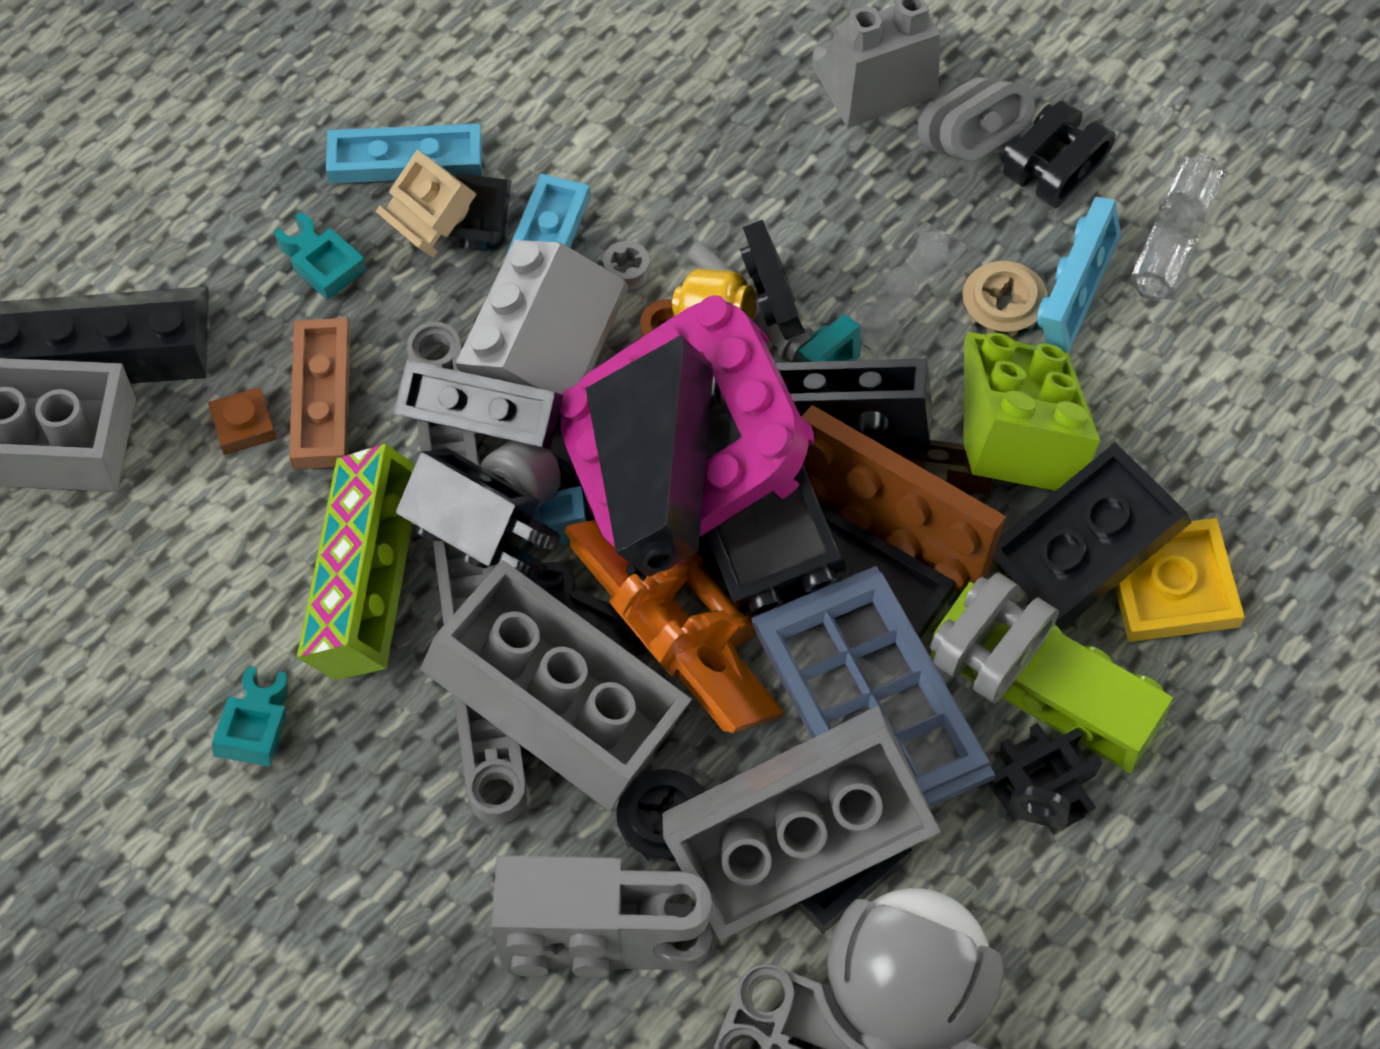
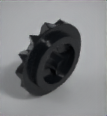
[616,769,705,862]

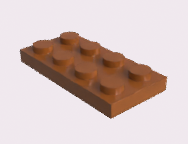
[795,405,1007,594]

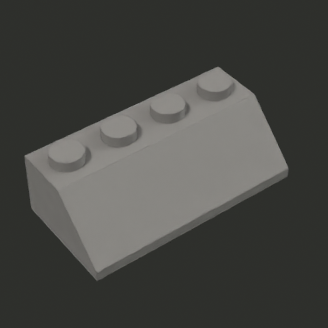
[663,705,941,941]

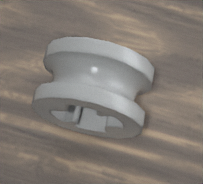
[603,241,651,293]

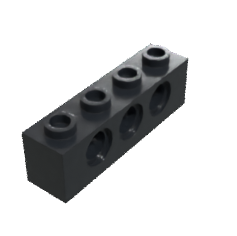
[711,358,932,446]

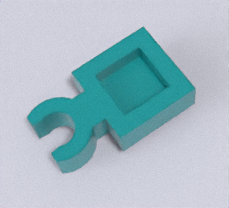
[274,212,367,301]
[211,666,288,767]

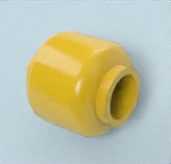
[672,269,757,321]

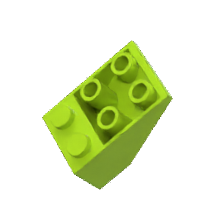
[963,331,1101,491]

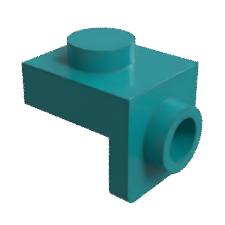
[798,314,860,362]

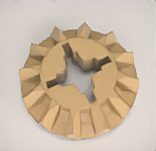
[962,261,1048,338]

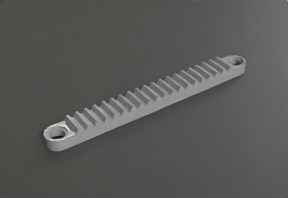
[407,322,528,825]

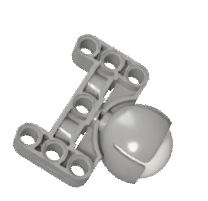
[714,888,1004,1049]

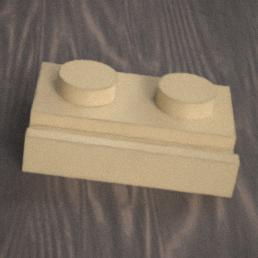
[375,150,476,258]

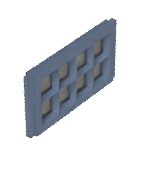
[752,566,995,808]

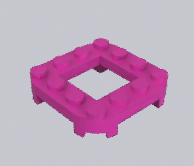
[560,295,815,565]

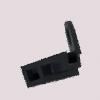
[989,723,1102,835]

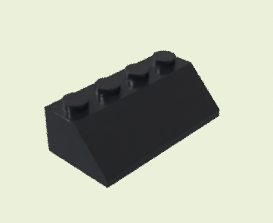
[0,286,209,384]

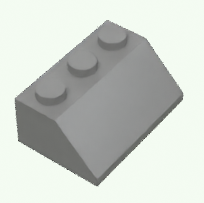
[455,240,629,394]

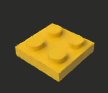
[1115,518,1245,642]

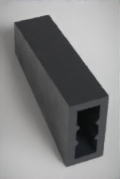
[586,335,713,577]

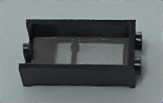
[706,393,846,614]

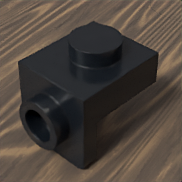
[449,173,512,251]

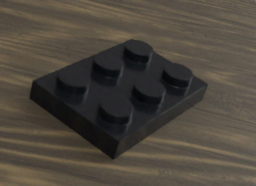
[993,442,1192,631]

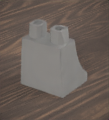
[812,0,940,128]

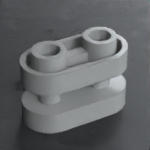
[918,77,1035,161]
[930,573,1059,703]

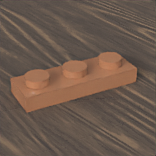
[289,318,350,469]

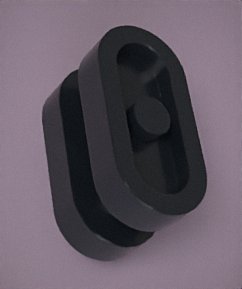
[1001,100,1116,208]

